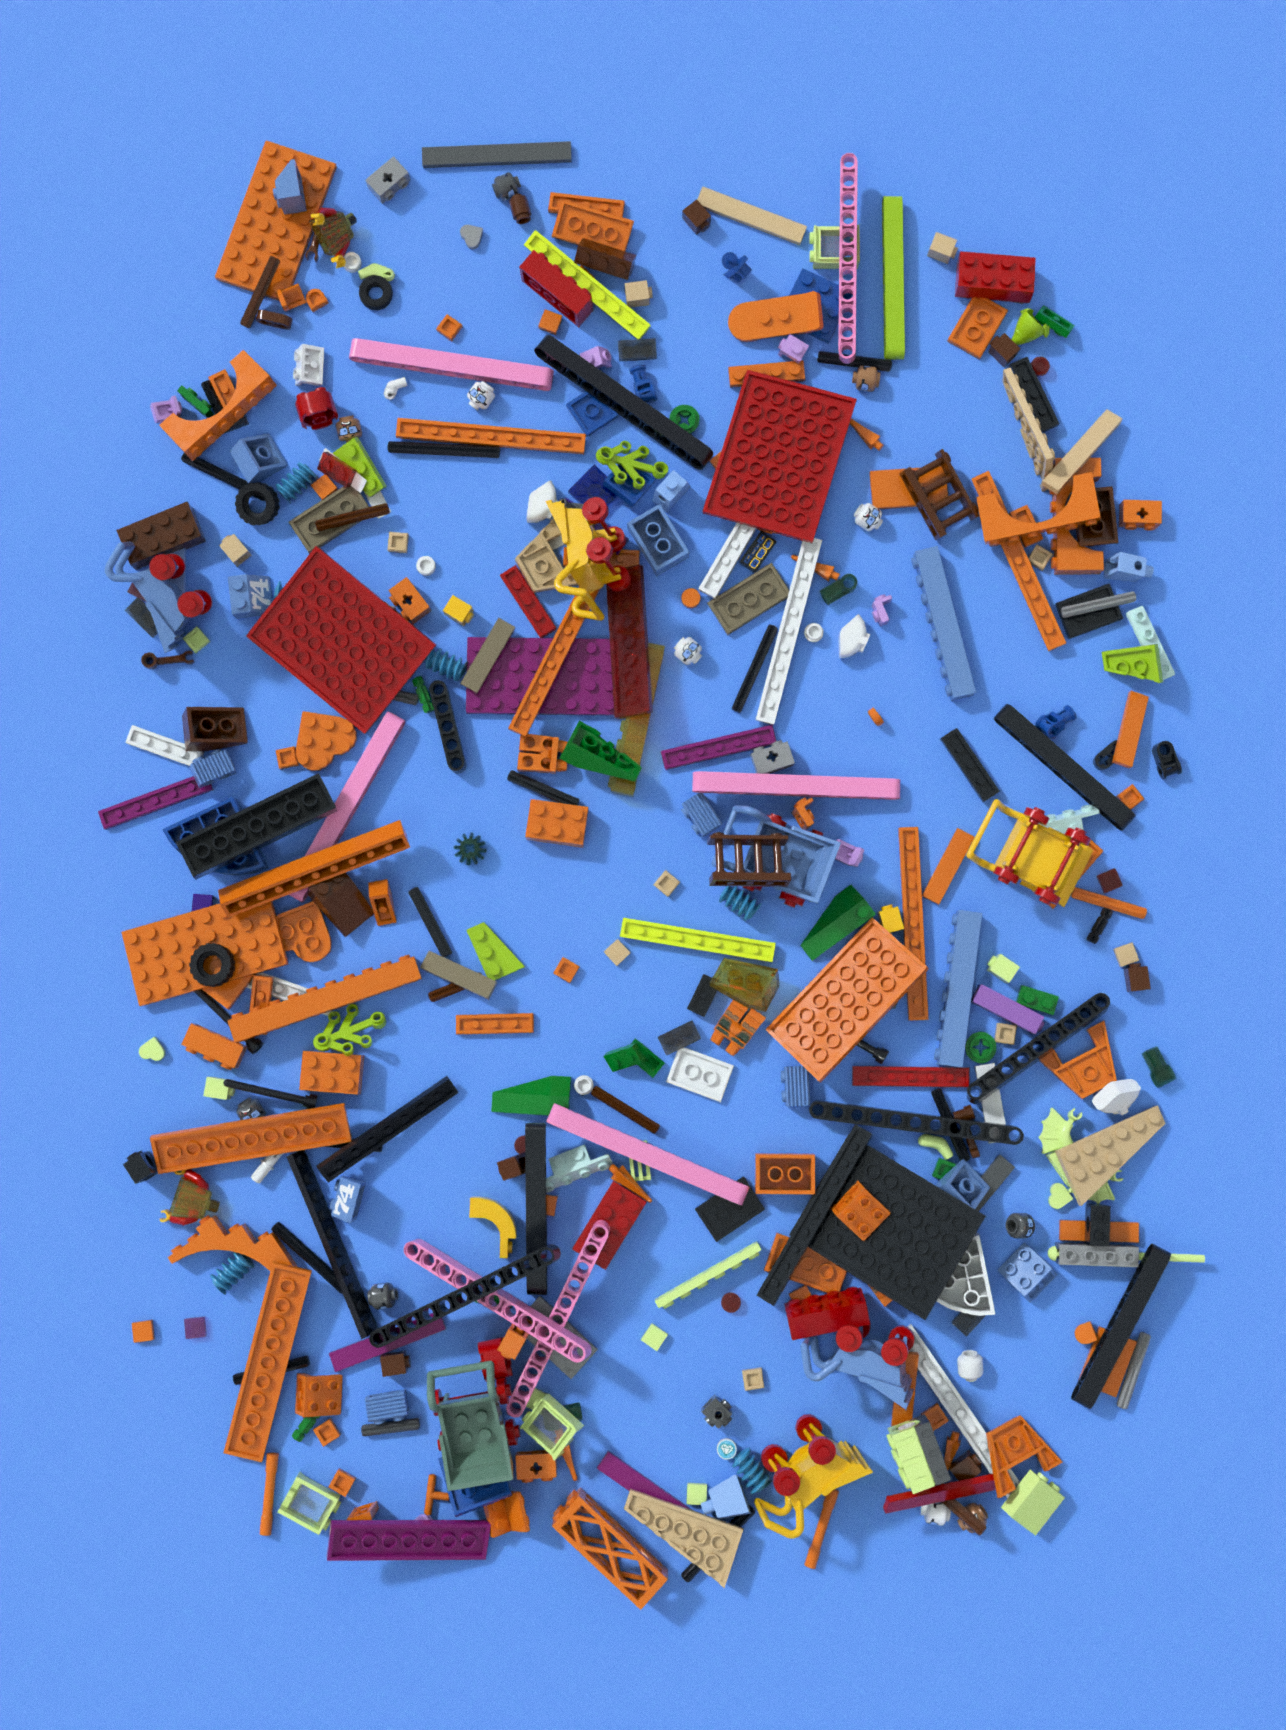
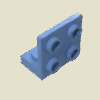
[998,1243,1057,1303]

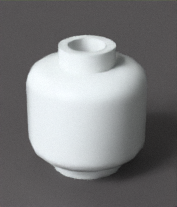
[957,1350,984,1382]

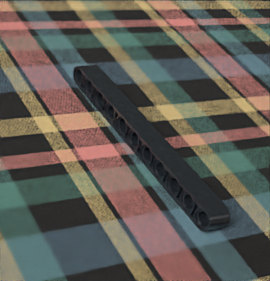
[534,335,713,470]
[809,1100,1024,1145]
[369,1244,561,1348]

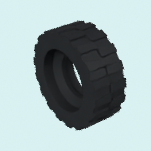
[235,482,280,525]
[189,943,236,987]

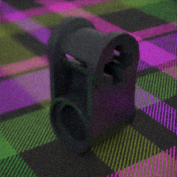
[1152,741,1182,779]

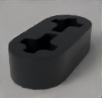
[1093,740,1117,770]

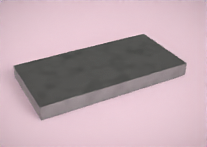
[527,1296,598,1379]

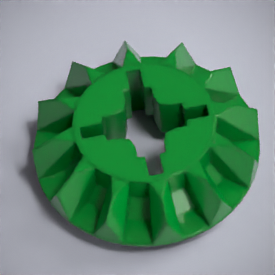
[669,405,699,433]
[965,1032,996,1063]

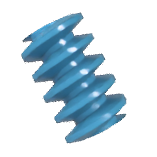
[276,462,318,504]
[426,648,468,682]
[719,886,762,921]
[210,1252,254,1295]
[732,1447,772,1494]

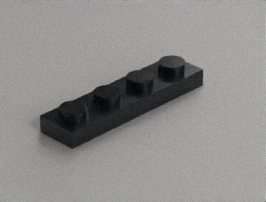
[1009,357,1059,433]
[940,728,1000,802]

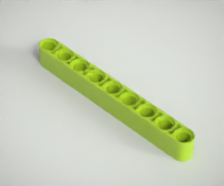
[882,196,905,360]

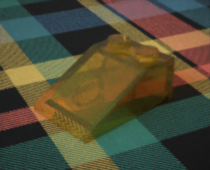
[709,958,780,1012]

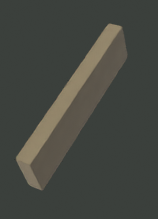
[460,618,515,694]
[420,951,498,1000]

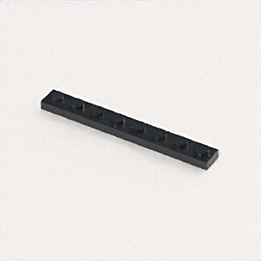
[317,1076,459,1183]

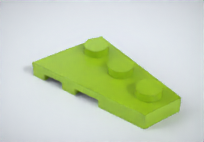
[333,437,387,497]
[1102,644,1163,683]
[466,922,525,981]

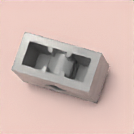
[365,156,410,204]
[750,740,795,774]

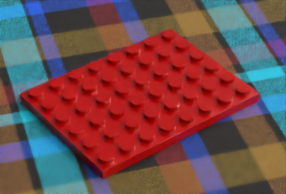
[703,370,857,544]
[246,546,437,734]

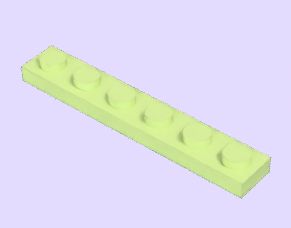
[655,1241,761,1309]

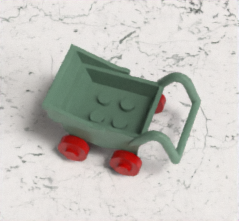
[427,1361,520,1491]

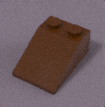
[1070,486,1119,547]
[182,707,248,751]
[307,873,374,938]

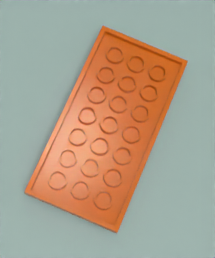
[215,140,337,301]
[121,901,289,1006]
[765,917,929,1083]

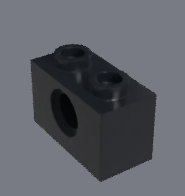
[123,1150,158,1184]
[1085,1204,1111,1246]

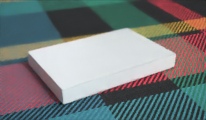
[666,1045,734,1102]

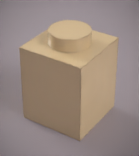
[927,232,958,264]
[625,280,653,308]
[219,534,252,567]

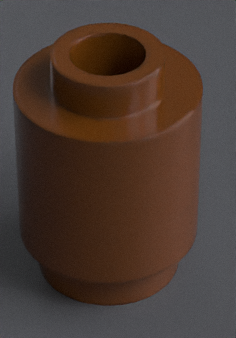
[509,194,531,224]

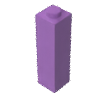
[971,984,1045,1034]

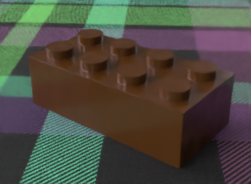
[116,502,206,570]

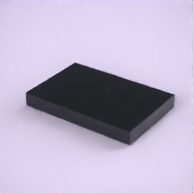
[1055,584,1123,639]
[695,1176,765,1242]

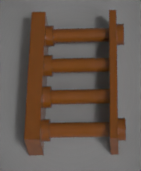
[899,449,979,541]
[707,832,791,887]

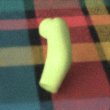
[358,263,395,282]
[918,1134,953,1160]

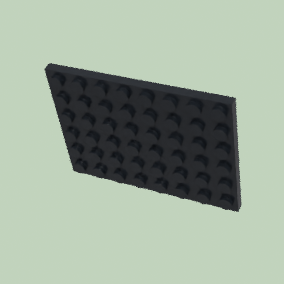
[789,1134,986,1320]

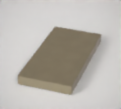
[289,484,369,554]
[707,563,789,636]

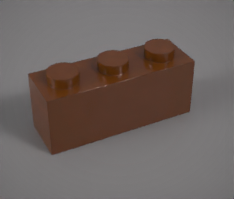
[574,238,637,280]

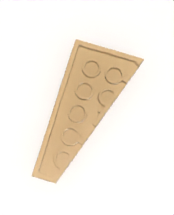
[1002,368,1055,491]
[1055,1105,1166,1206]
[624,1488,743,1588]

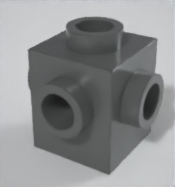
[701,1394,732,1429]

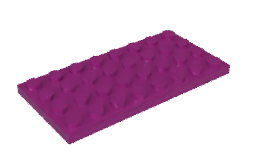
[466,637,620,716]

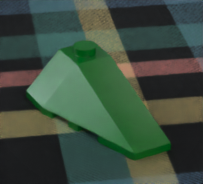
[560,721,642,782]
[800,885,876,961]
[491,1076,571,1115]

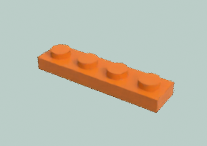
[728,360,805,388]

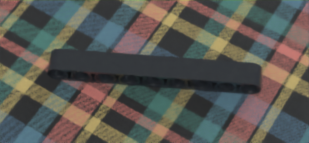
[993,704,1136,831]
[966,993,1110,1104]
[525,1123,547,1295]
[1071,1243,1171,1409]

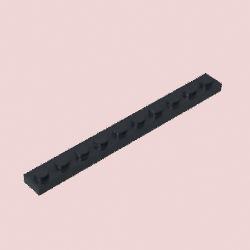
[757,1124,873,1306]
[286,1150,378,1339]

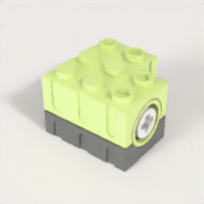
[886,1414,951,1494]

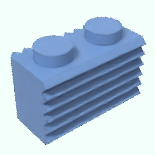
[190,749,236,788]
[681,793,722,837]
[781,1066,810,1106]
[365,1389,409,1425]

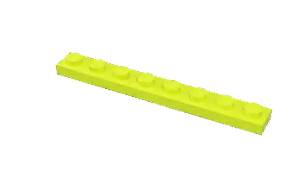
[524,230,651,341]
[620,918,776,962]

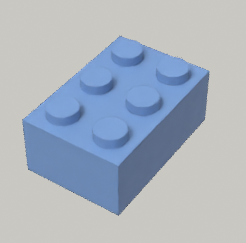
[627,504,689,577]

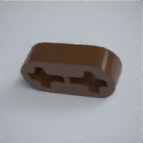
[256,310,293,330]

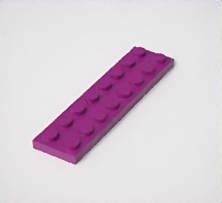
[326,1520,491,1561]

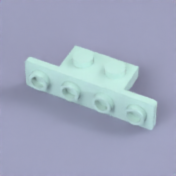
[1126,606,1175,680]
[1038,805,1099,834]
[546,1144,613,1193]

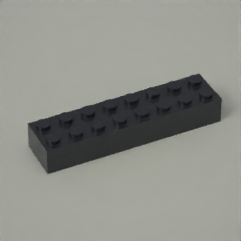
[176,773,337,880]

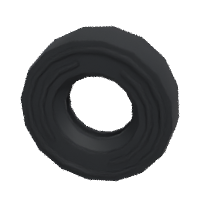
[359,275,393,310]

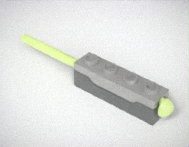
[1048,1242,1205,1267]

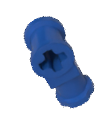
[629,365,657,402]
[1035,705,1077,739]

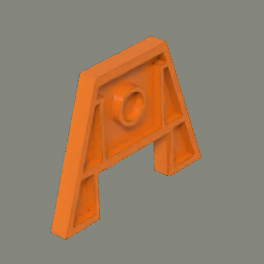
[1039,1021,1117,1100]
[986,1415,1063,1498]

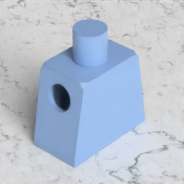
[652,470,690,513]
[1104,552,1154,582]
[701,1475,751,1519]

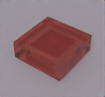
[1096,868,1123,893]

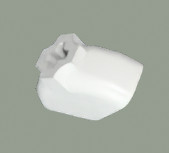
[527,480,558,523]
[838,614,870,659]
[1092,1079,1141,1115]

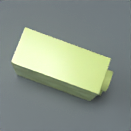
[1001,1470,1065,1536]

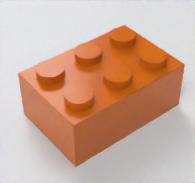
[525,799,589,848]
[299,1051,364,1095]
[755,1153,815,1194]

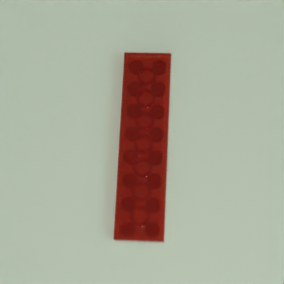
[606,564,653,719]

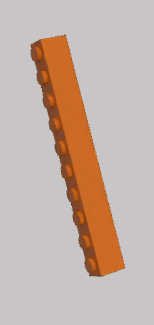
[218,820,410,918]
[227,955,422,1043]

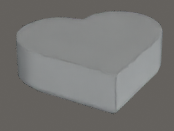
[460,225,483,249]

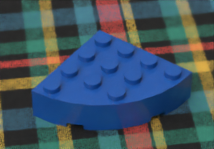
[162,796,269,875]

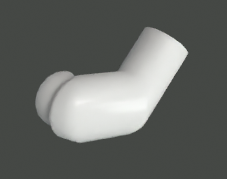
[384,377,407,400]

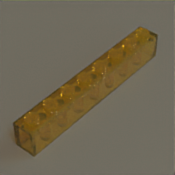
[608,641,665,797]

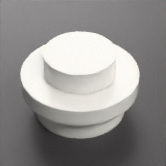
[804,623,823,642]
[574,1075,594,1095]

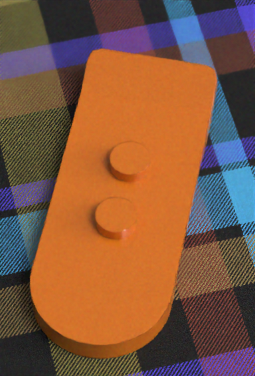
[728,291,823,342]

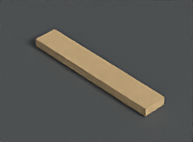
[697,186,807,245]
[1041,409,1123,494]

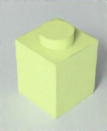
[987,954,1020,983]
[203,1077,235,1100]

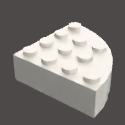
[937,1233,995,1316]

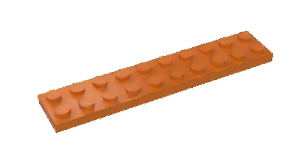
[150,1103,352,1174]
[223,1261,312,1462]

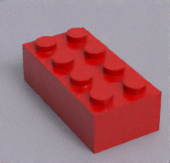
[519,250,593,328]
[955,251,1036,303]
[572,1180,647,1270]
[784,1287,870,1340]

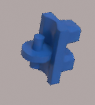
[721,252,752,282]

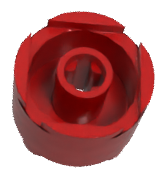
[295,387,338,430]
[478,1337,513,1382]

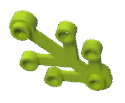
[596,441,668,489]
[313,1004,386,1056]

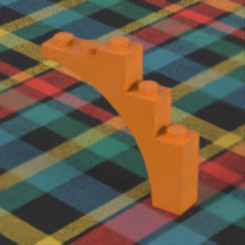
[167,1215,298,1271]

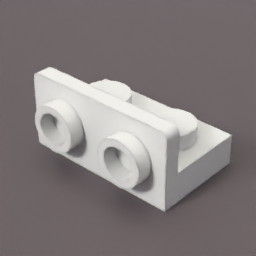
[293,344,324,386]

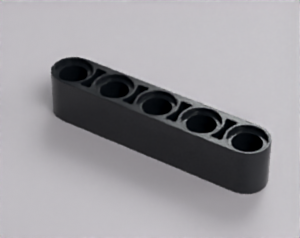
[429,680,466,774]

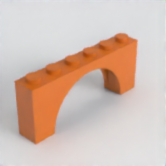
[159,350,277,461]
[1049,458,1104,575]
[976,472,1101,547]

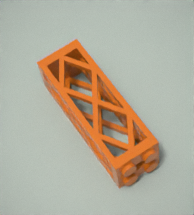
[552,1487,668,1610]

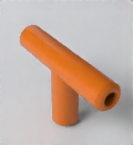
[424,1474,450,1515]

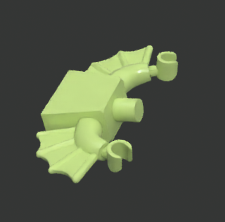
[1038,1108,1123,1204]

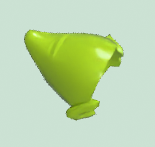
[1011,308,1050,346]

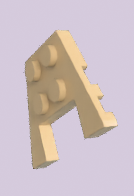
[515,518,578,593]

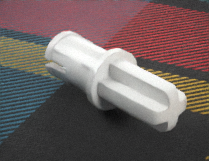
[251,1153,284,1183]

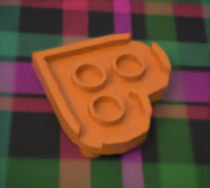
[296,711,357,771]
[277,901,332,962]

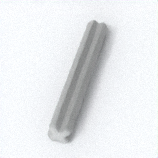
[1061,591,1136,618]
[1117,1332,1151,1409]

